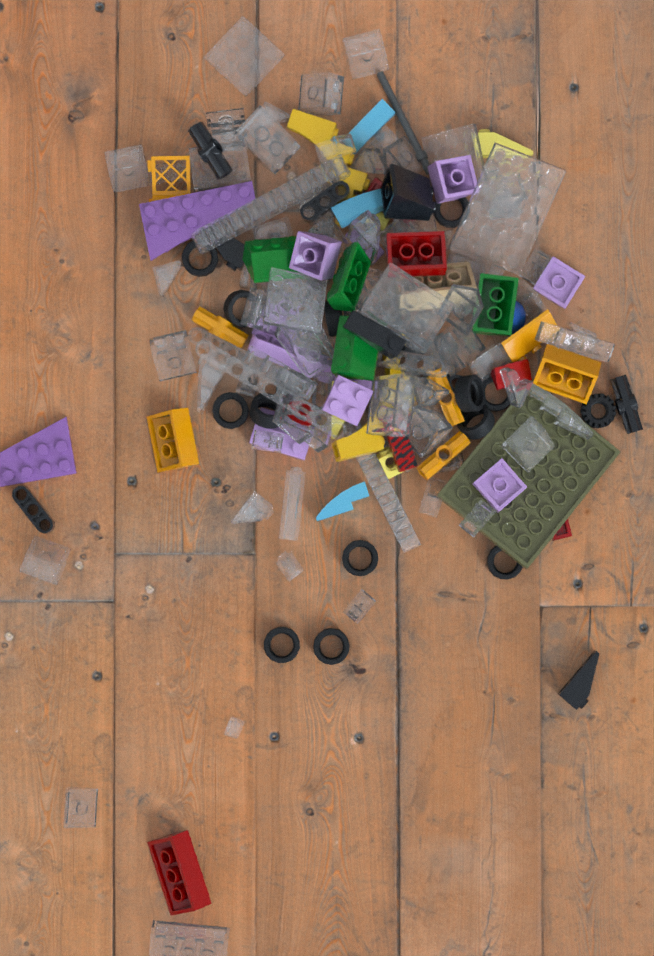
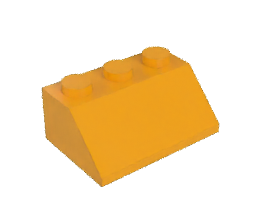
[498,309,560,363]
[532,344,602,404]
[146,408,199,473]

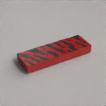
[381,411,418,472]

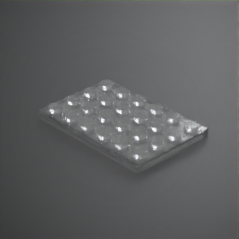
[449,143,566,276]

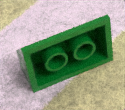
[242,236,309,283]
[327,242,371,312]
[473,273,519,336]
[331,316,383,381]

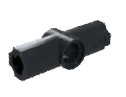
[188,121,233,180]
[610,375,643,434]

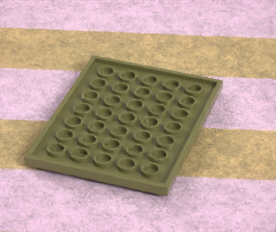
[437,380,621,570]

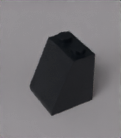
[380,164,436,221]

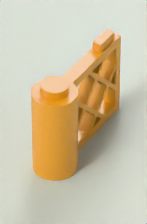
[147,155,191,202]

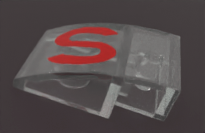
[272,393,332,452]

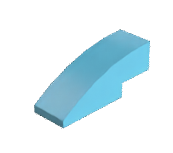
[341,99,396,154]
[331,189,383,229]
[316,481,369,521]

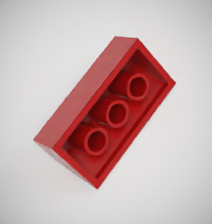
[147,830,212,916]

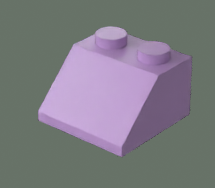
[427,155,480,204]
[289,231,342,281]

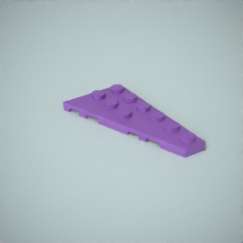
[139,181,256,261]
[0,417,77,487]

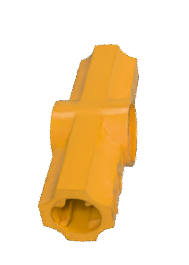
[191,306,249,350]
[427,367,465,428]
[416,431,471,481]

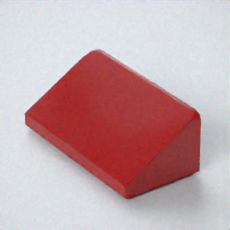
[490,359,532,390]

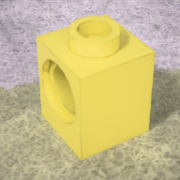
[376,447,404,479]

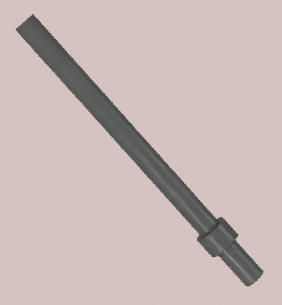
[377,71,430,175]

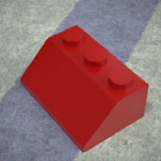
[386,231,447,278]

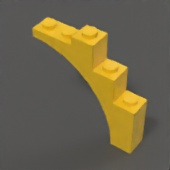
[287,109,370,227]
[331,354,417,462]

